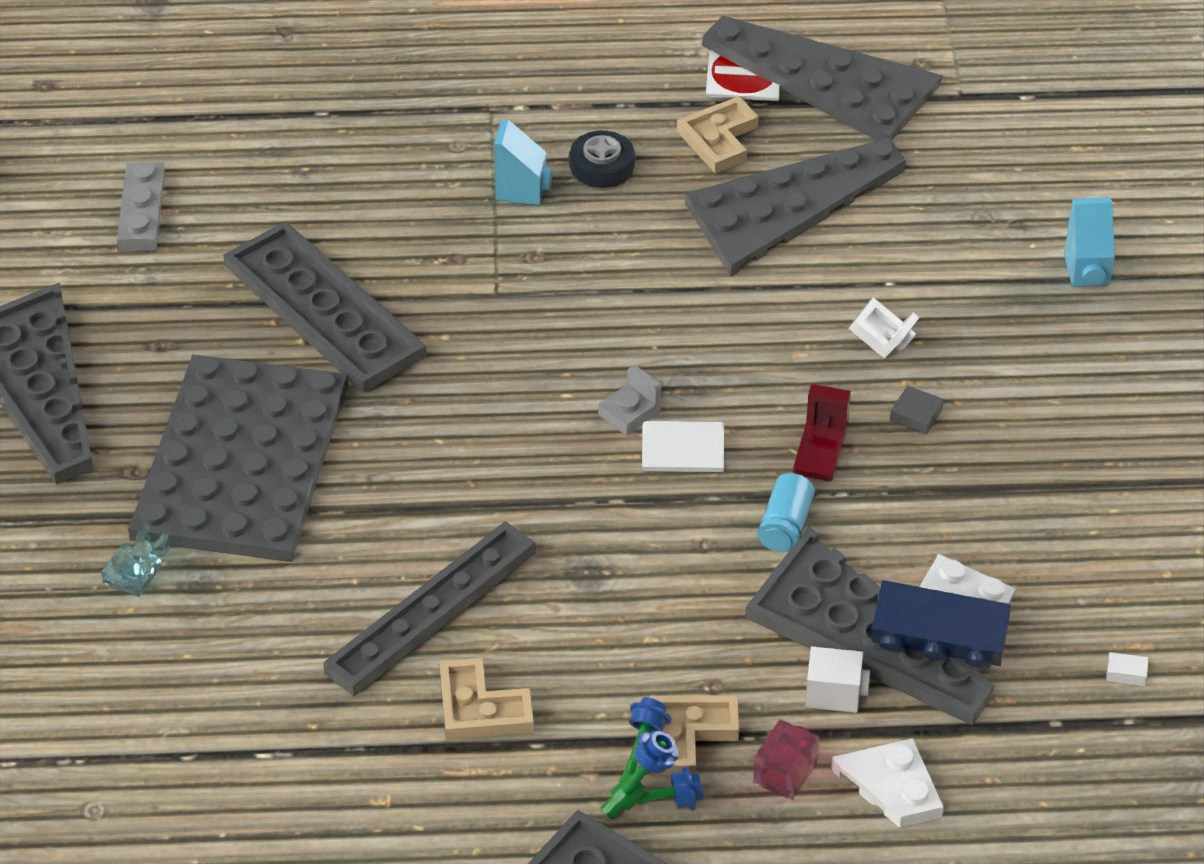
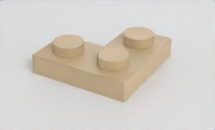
[676,96,759,174]
[439,658,534,740]
[650,695,739,776]

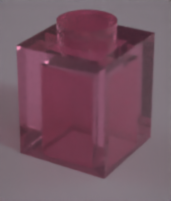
[753,719,819,801]

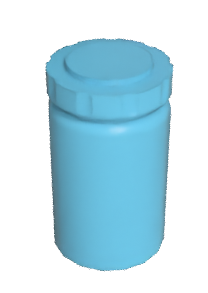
[758,473,815,553]

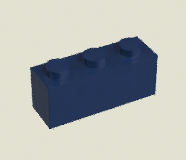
[872,580,1011,669]

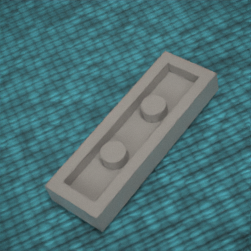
[117,162,165,251]

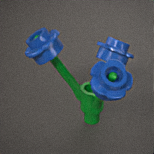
[601,697,703,820]

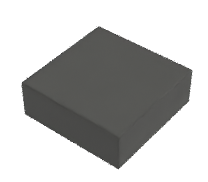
[890,385,944,434]

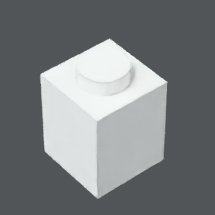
[805,646,870,713]

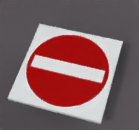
[706,50,780,101]

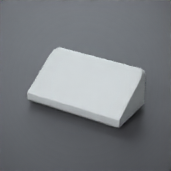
[642,421,724,472]

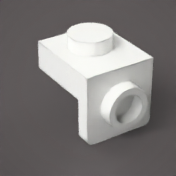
[848,297,919,359]

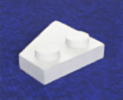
[831,738,943,828]

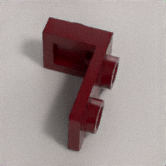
[793,384,851,481]

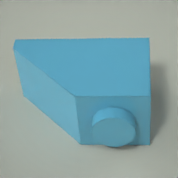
[494,119,552,205]
[1064,197,1115,287]

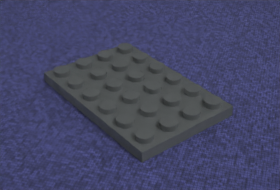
[128,354,348,562]

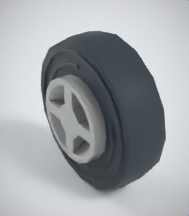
[569,130,636,188]

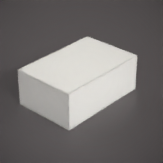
[1106,652,1148,687]

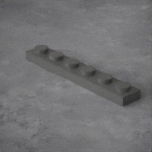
[323,521,536,696]

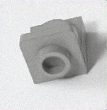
[598,365,661,436]

